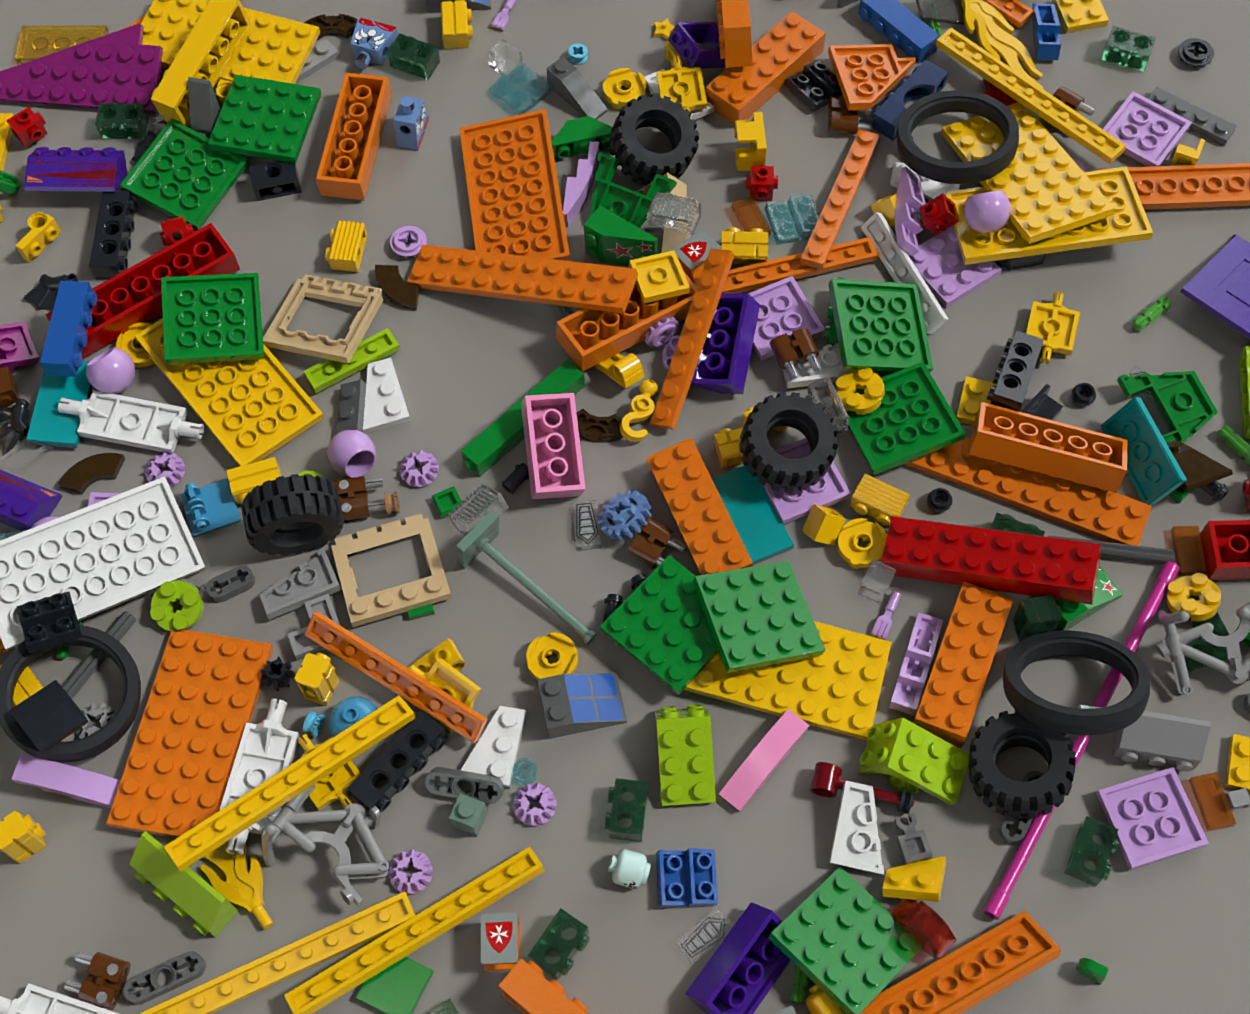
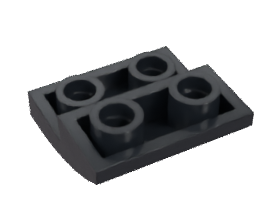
[784,61,842,111]
[16,591,83,653]
[9,680,89,754]

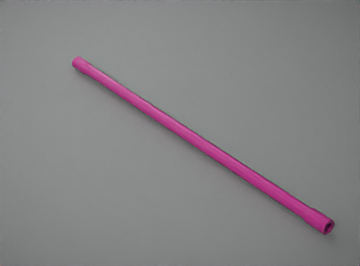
[983,561,1180,920]

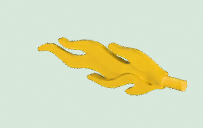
[961,0,1044,90]
[200,841,273,930]

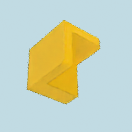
[1170,139,1205,166]
[870,193,897,227]
[802,504,846,545]

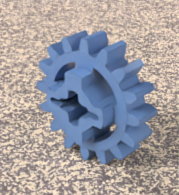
[598,489,651,541]

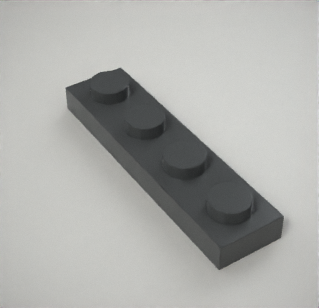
[1148,87,1237,146]

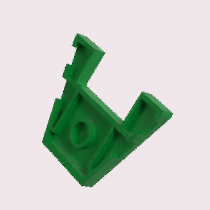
[590,152,677,228]
[1117,371,1218,443]

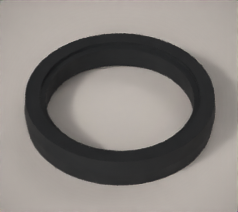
[897,90,1019,184]
[0,625,141,762]
[1003,630,1150,735]

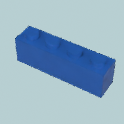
[858,0,940,64]
[40,281,97,377]

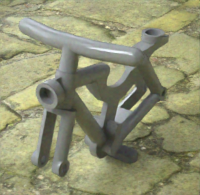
[1155,602,1250,695]
[261,784,389,907]

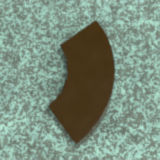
[304,14,358,40]
[375,265,419,310]
[576,409,624,443]
[58,453,125,494]

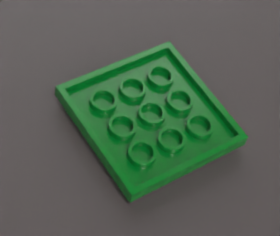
[208,74,322,163]
[120,118,249,230]
[161,273,264,364]
[828,279,933,372]
[834,361,966,475]
[600,555,719,695]
[693,561,825,673]
[768,867,924,1014]

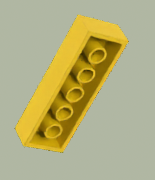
[151,0,251,128]

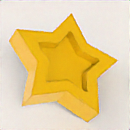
[653,18,675,40]

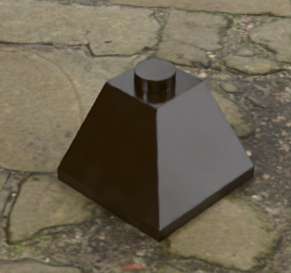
[1167,441,1233,491]

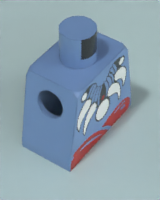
[351,17,400,69]
[394,96,429,151]

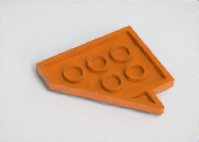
[828,44,916,111]

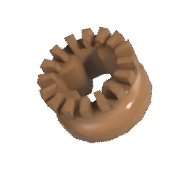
[384,491,400,515]

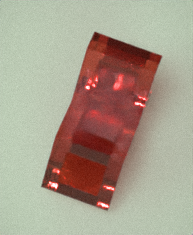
[891,899,957,960]

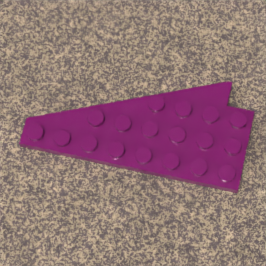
[0,24,163,113]

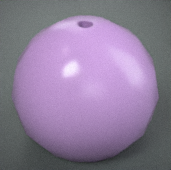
[964,190,1011,233]
[86,347,135,394]
[327,430,376,478]

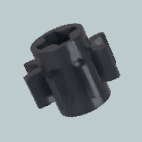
[261,657,295,691]

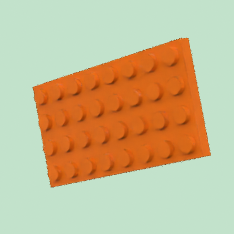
[459,109,571,261]
[106,629,273,838]

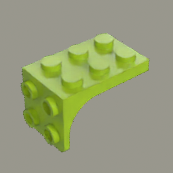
[655,704,716,806]
[859,717,969,805]

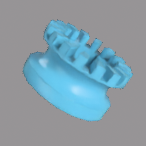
[568,43,588,65]
[303,710,326,737]

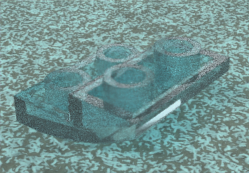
[490,61,553,115]
[764,194,819,244]

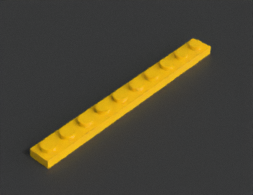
[936,28,1126,164]
[164,695,415,872]
[284,847,545,1014]
[140,891,415,1014]

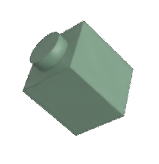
[449,793,488,836]

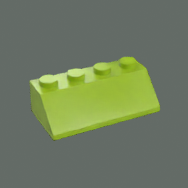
[130,831,239,937]

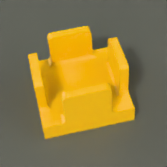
[734,112,767,171]

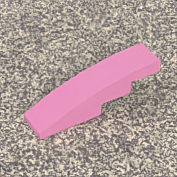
[719,709,810,811]

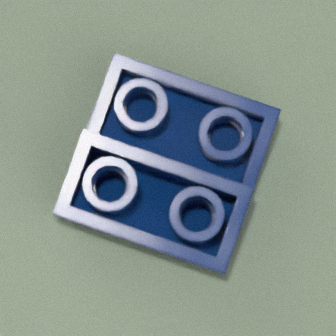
[656,848,718,908]

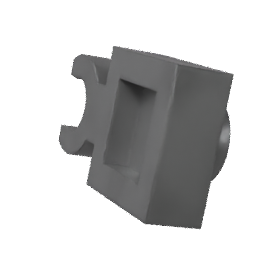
[894,813,933,865]

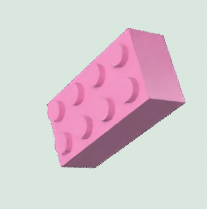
[521,393,586,500]

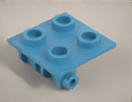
[181,479,241,537]

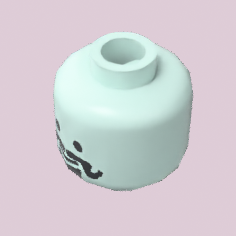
[608,849,651,889]

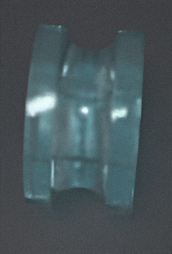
[513,758,538,785]

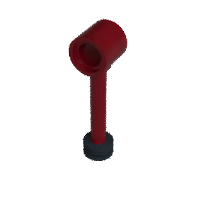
[810,762,914,814]

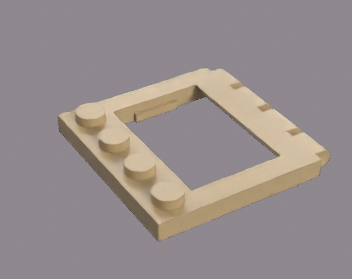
[263,274,383,364]
[331,513,452,627]

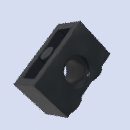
[249,161,302,201]

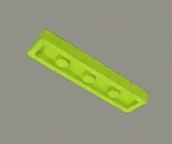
[304,328,400,393]

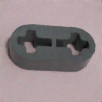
[206,566,255,603]

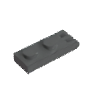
[337,379,366,434]

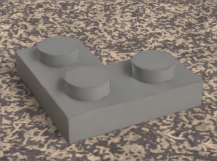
[287,593,340,660]

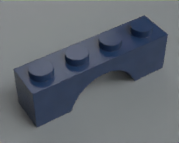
[872,60,948,141]

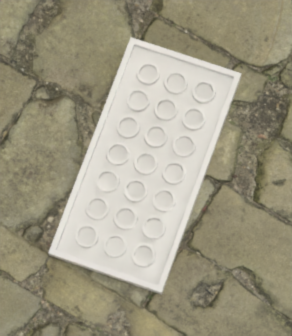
[0,476,205,651]

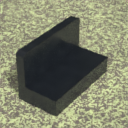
[1021,384,1063,420]

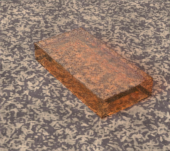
[731,196,771,235]
[1171,526,1207,576]
[1189,772,1236,832]

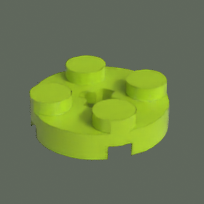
[150,580,204,631]

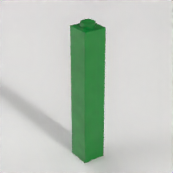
[461,360,585,477]

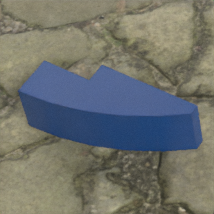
[1032,3,1061,60]

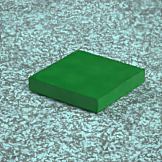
[356,957,434,1014]

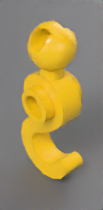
[620,379,658,442]

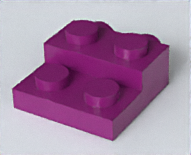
[0,321,39,373]

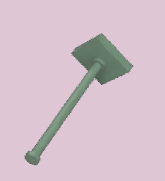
[456,510,597,645]

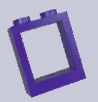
[668,22,726,69]

